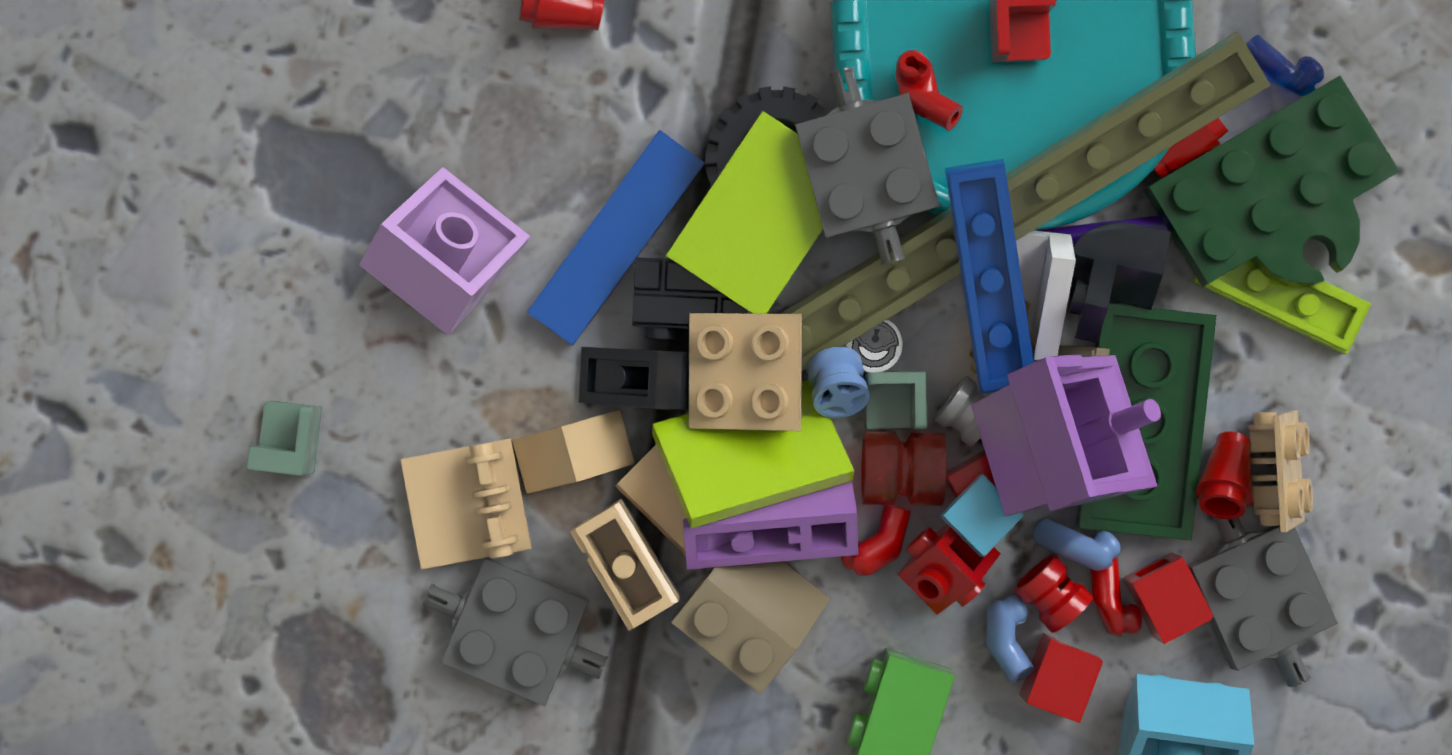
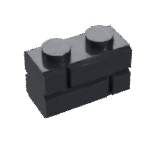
[632,257,748,340]

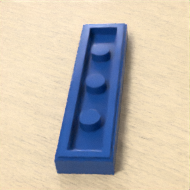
[527,130,705,345]
[945,158,1034,394]

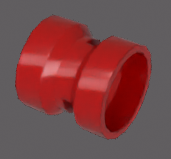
[1013,553,1094,633]

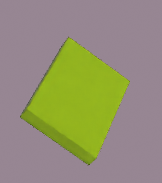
[666,111,823,314]
[652,380,854,529]

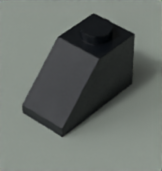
[578,347,689,410]

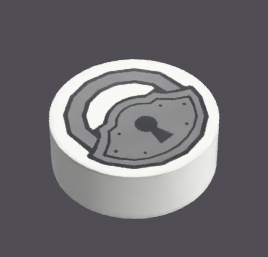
[845,319,903,372]

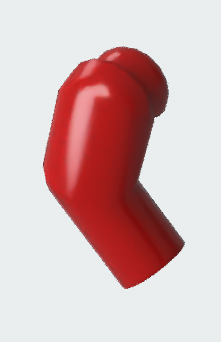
[841,504,911,576]
[1090,558,1142,638]

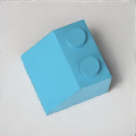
[1117,674,1254,755]

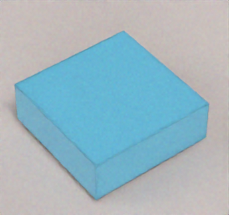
[940,475,1024,557]

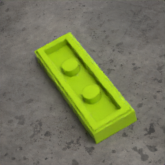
[1191,260,1372,354]

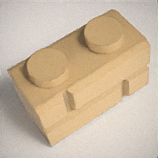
[570,499,680,631]

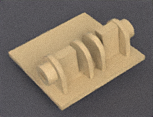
[689,313,802,431]
[1248,410,1313,532]
[400,438,532,570]

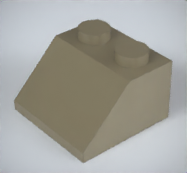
[671,561,830,695]

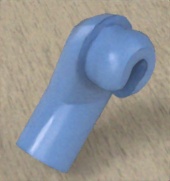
[1033,518,1121,571]
[986,595,1035,683]

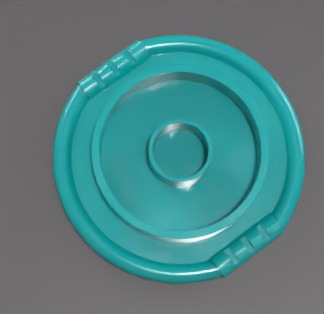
[830,0,1196,231]

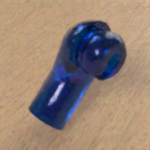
[1246,35,1325,96]

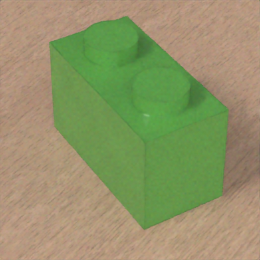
[846,648,955,755]

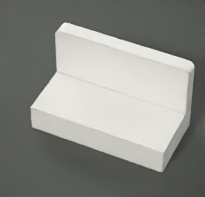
[1016,230,1076,360]

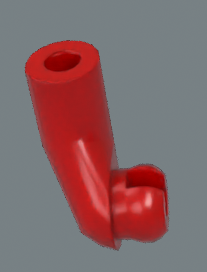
[895,50,963,131]

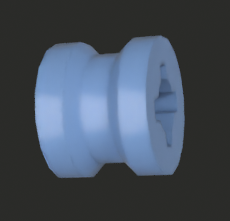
[806,347,870,418]

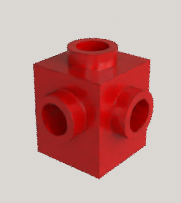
[897,524,1001,615]

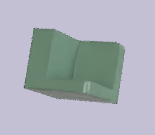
[864,371,927,429]
[247,401,322,476]

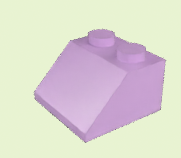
[359,167,531,335]

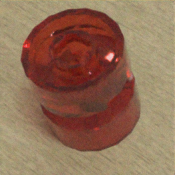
[861,431,947,506]

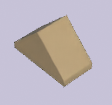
[512,410,635,494]

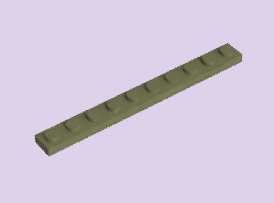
[780,31,1271,371]

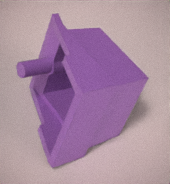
[971,355,1161,517]

